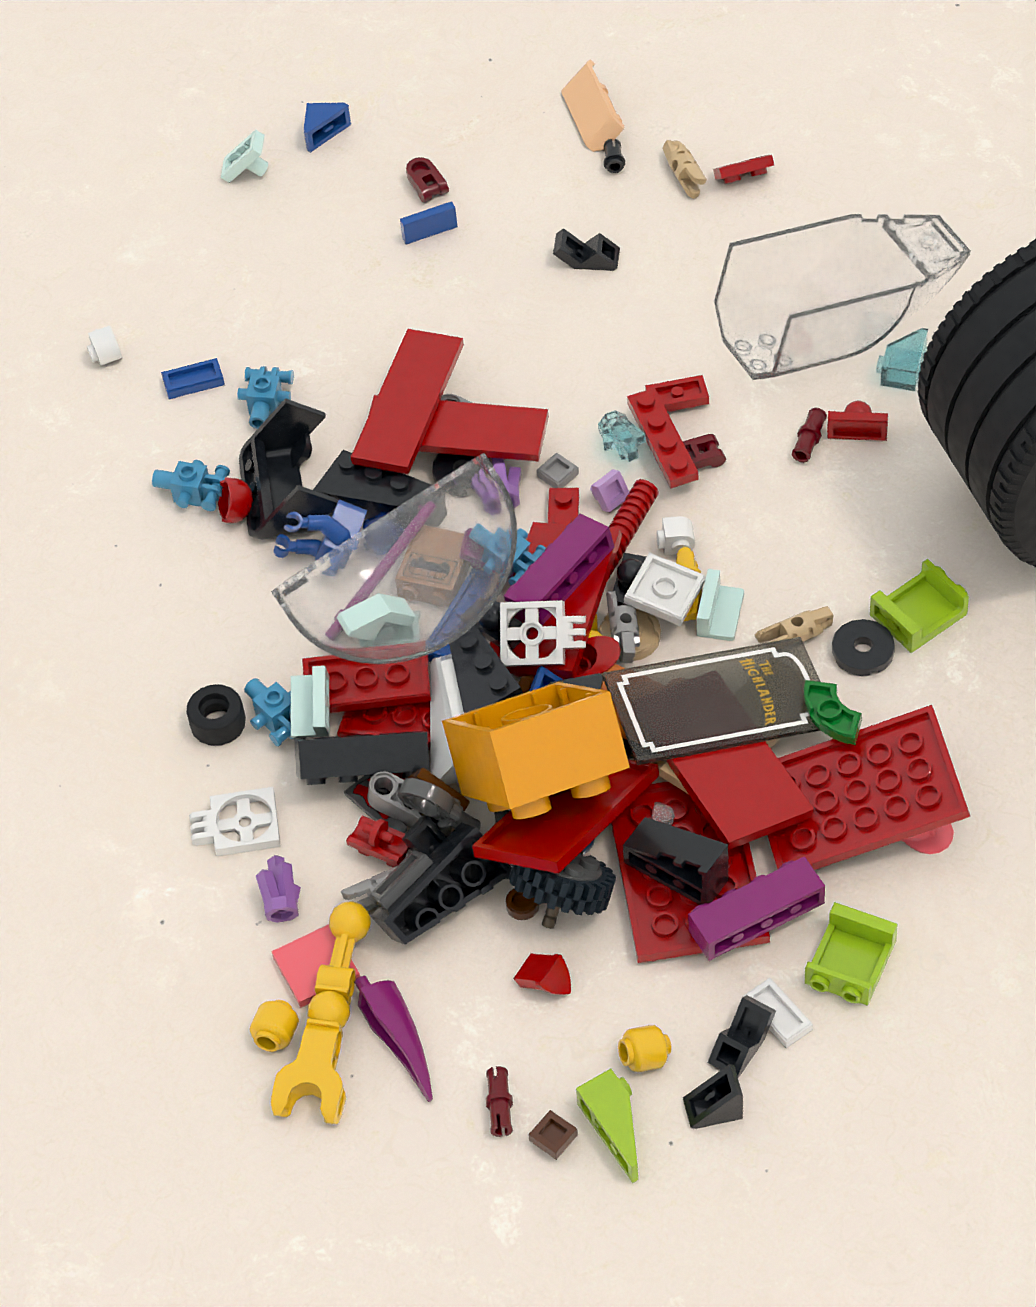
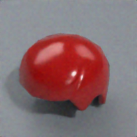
[218,477,253,523]

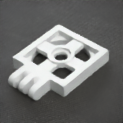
[500,600,586,667]
[189,787,281,856]

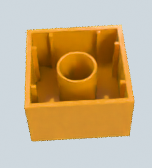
[442,682,630,819]

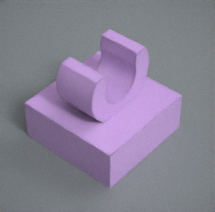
[590,469,629,512]

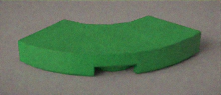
[804,680,862,745]

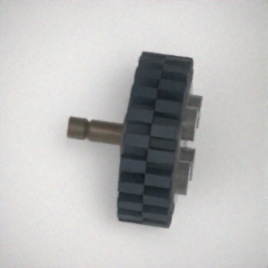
[509,851,616,929]

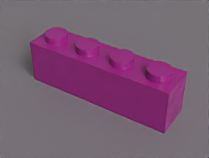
[503,513,614,629]
[688,856,825,961]

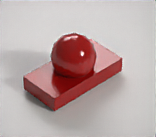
[827,400,888,441]

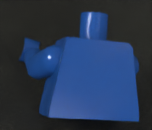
[273,500,367,578]

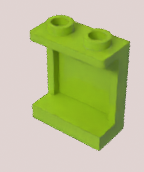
[870,559,969,653]
[805,902,898,1006]

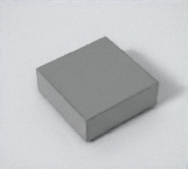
[536,453,579,488]

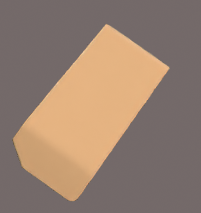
[561,59,625,152]

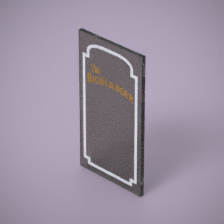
[603,637,821,765]

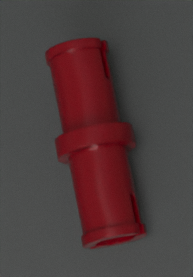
[792,407,827,463]
[485,1066,513,1137]

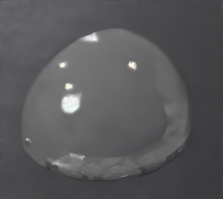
[271,453,517,664]

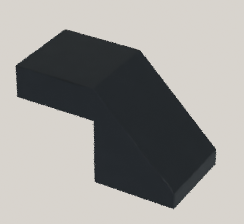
[553,228,620,271]
[707,995,776,1078]

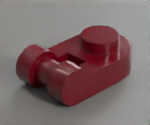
[406,157,449,203]
[683,434,726,469]

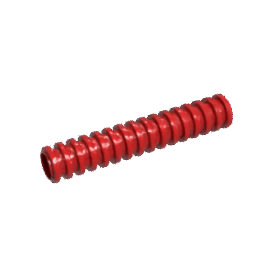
[608,479,659,580]

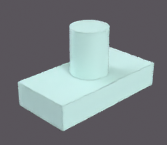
[220,130,268,183]

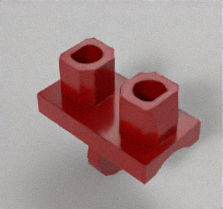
[346,815,409,867]

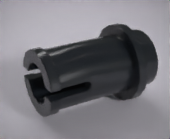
[603,139,625,173]

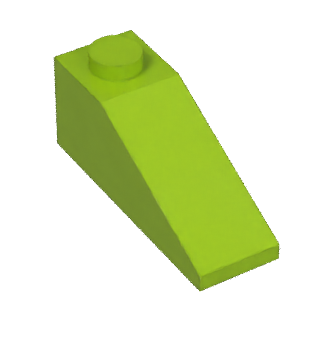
[576,1068,639,1183]

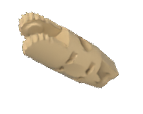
[662,140,707,199]
[754,606,834,656]

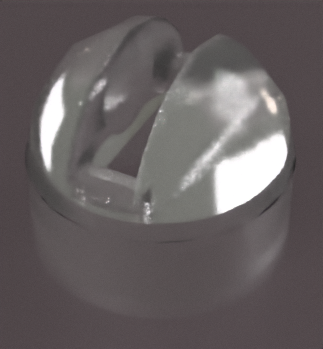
[651,802,675,825]

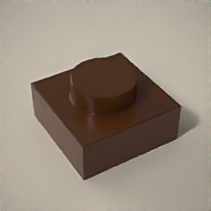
[528,1110,578,1160]

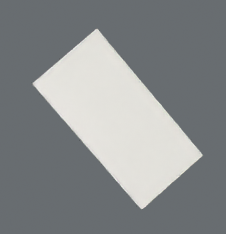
[744,978,813,1048]

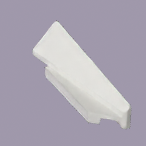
[430,654,464,785]

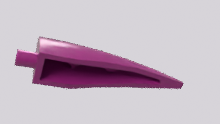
[354,975,433,1102]

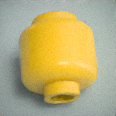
[249,1000,299,1052]
[618,1025,671,1072]

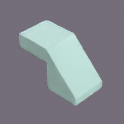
[337,593,416,641]

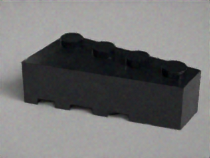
[313,450,449,529]
[294,731,430,785]
[371,823,512,944]

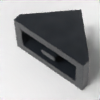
[683,1064,743,1129]

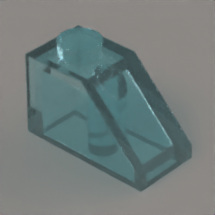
[876,328,928,391]

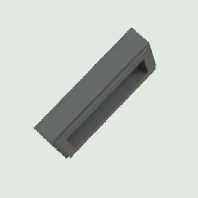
[369,850,433,910]

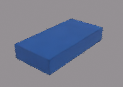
[400,201,458,245]
[161,358,225,399]

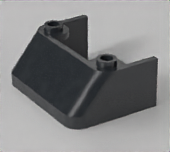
[239,398,339,540]

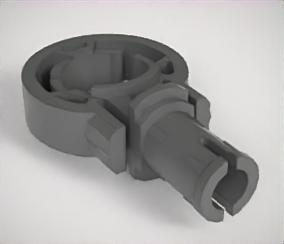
[398,778,481,830]

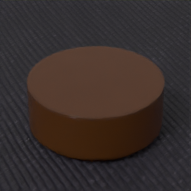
[506,888,539,920]

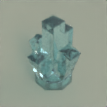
[598,410,646,462]

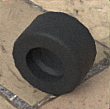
[186,684,246,746]

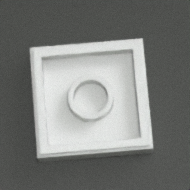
[624,552,706,626]

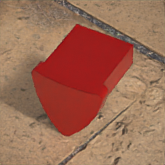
[513,953,571,995]

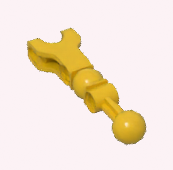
[271,901,371,1124]

